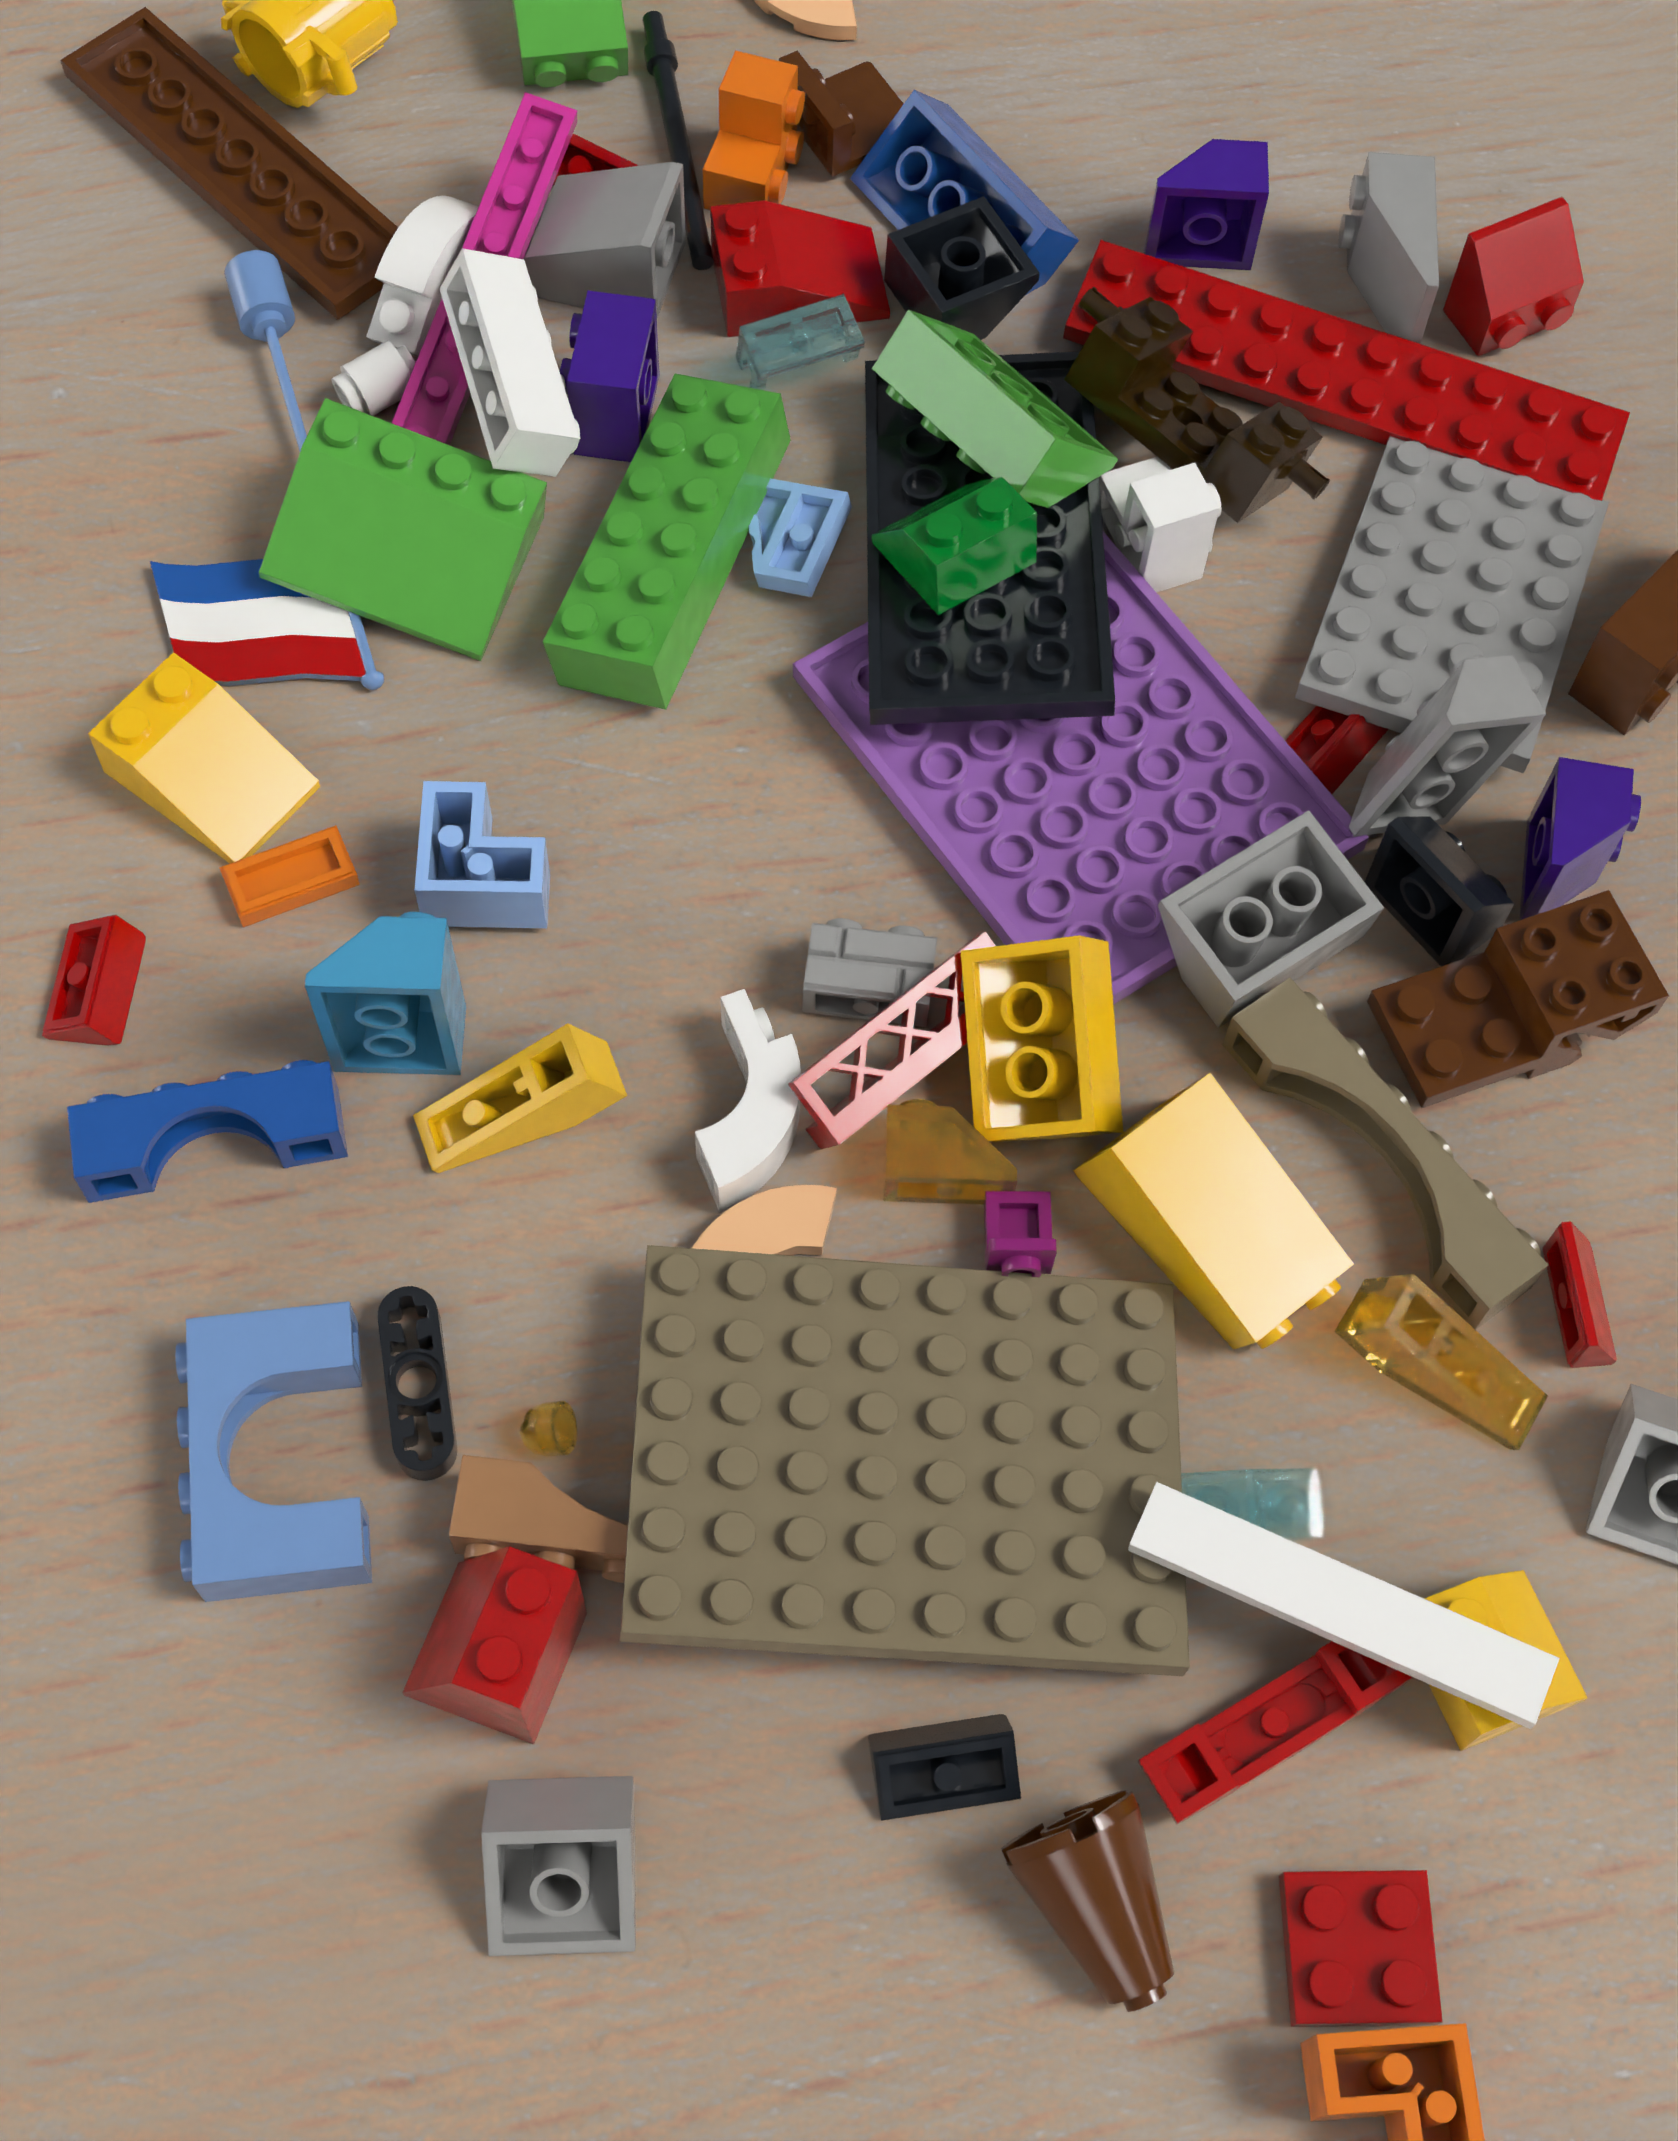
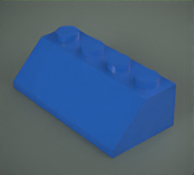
[850,90,1079,295]

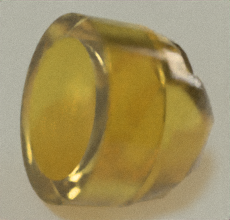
[520,1401,578,1457]

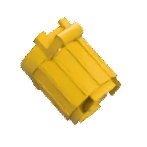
[221,0,398,108]

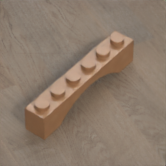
[449,1455,628,1583]

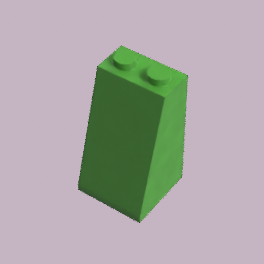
[512,0,628,87]

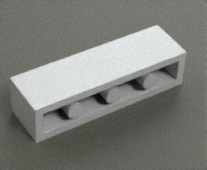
[440,248,581,477]

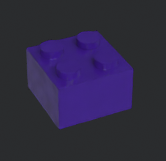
[560,290,660,462]

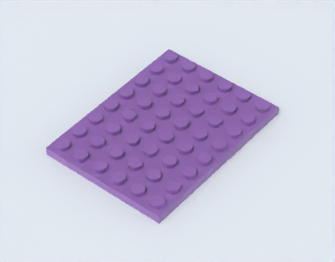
[793,532,1369,1005]

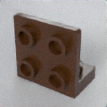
[779,50,904,177]

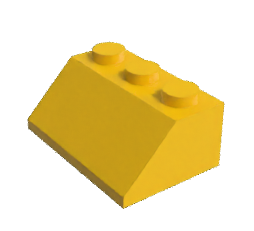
[961,935,1124,1143]

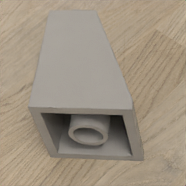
[523,162,686,318]

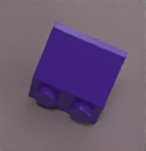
[1144,139,1269,270]
[1519,757,1641,920]

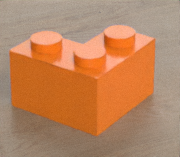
[702,50,805,210]
[1300,2023,1485,2141]

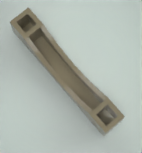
[1222,977,1548,1331]

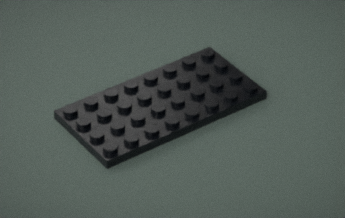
[865,351,1115,725]

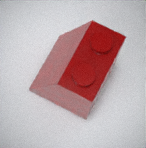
[402,1546,587,1744]

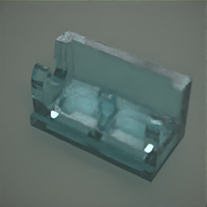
[736,294,865,390]

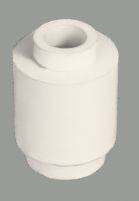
[331,340,416,416]

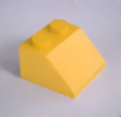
[1424,1570,1588,1751]

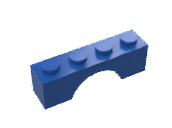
[67,1060,348,1203]

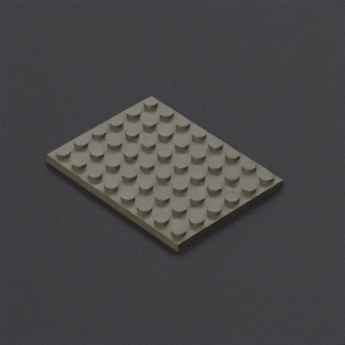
[620,1245,1190,1676]

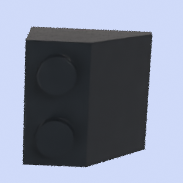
[884,196,1040,340]
[1364,816,1514,966]

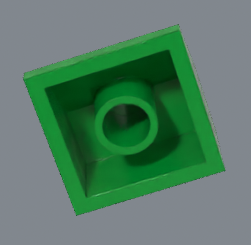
[872,477,1037,615]

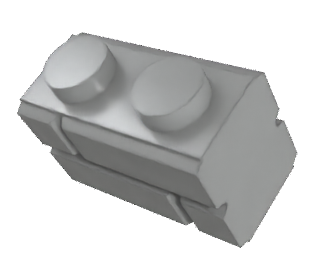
[802,918,937,1027]

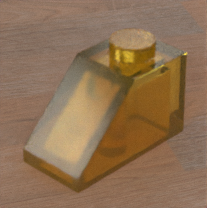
[883,1099,1017,1205]

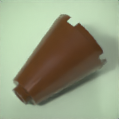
[1001,1790,1174,2012]

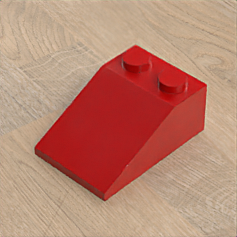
[710,200,890,337]

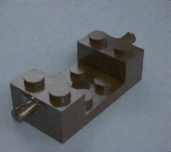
[1064,287,1330,523]

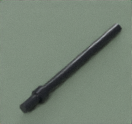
[642,11,714,270]

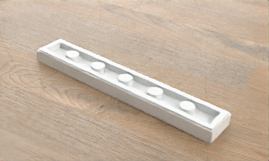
[1128,1482,1560,1729]

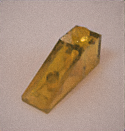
[1334,1274,1548,1450]

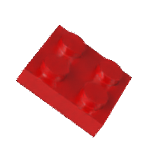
[1279,1870,1443,2027]

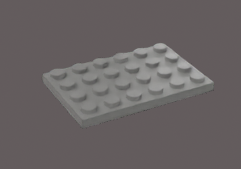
[1295,436,1609,773]

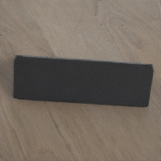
[868,1714,1021,1821]

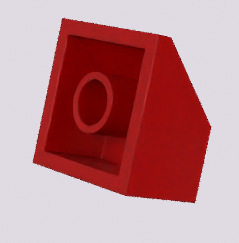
[1443,197,1584,356]

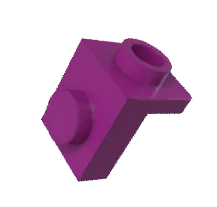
[984,1191,1057,1277]

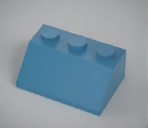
[305,912,466,1075]

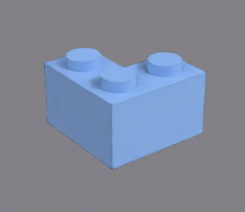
[414,781,550,929]

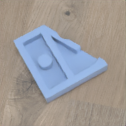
[749,478,852,597]

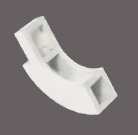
[366,196,479,357]
[695,989,801,1213]

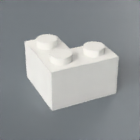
[1099,457,1221,592]

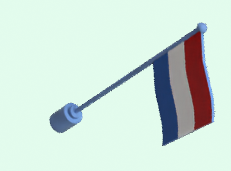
[150,250,384,690]

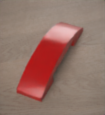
[1138,1641,1414,1825]

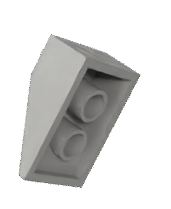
[1338,152,1439,344]

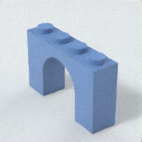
[175,1301,372,1602]

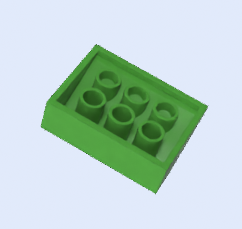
[259,398,547,661]

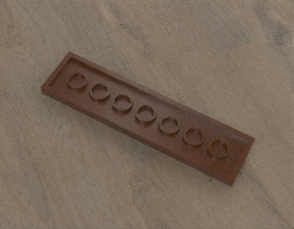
[60,7,398,320]

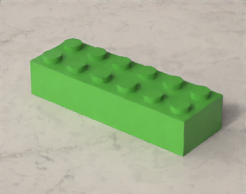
[543,373,791,710]

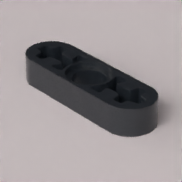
[377,1286,457,1481]

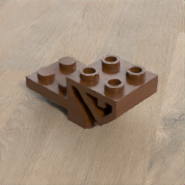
[1367,890,1669,1108]

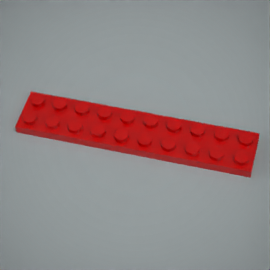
[1063,240,1630,501]

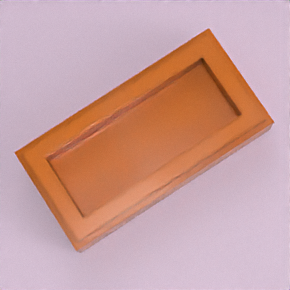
[219,825,360,928]

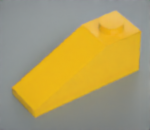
[413,1023,627,1173]

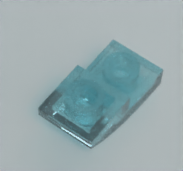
[1181,1468,1325,1541]

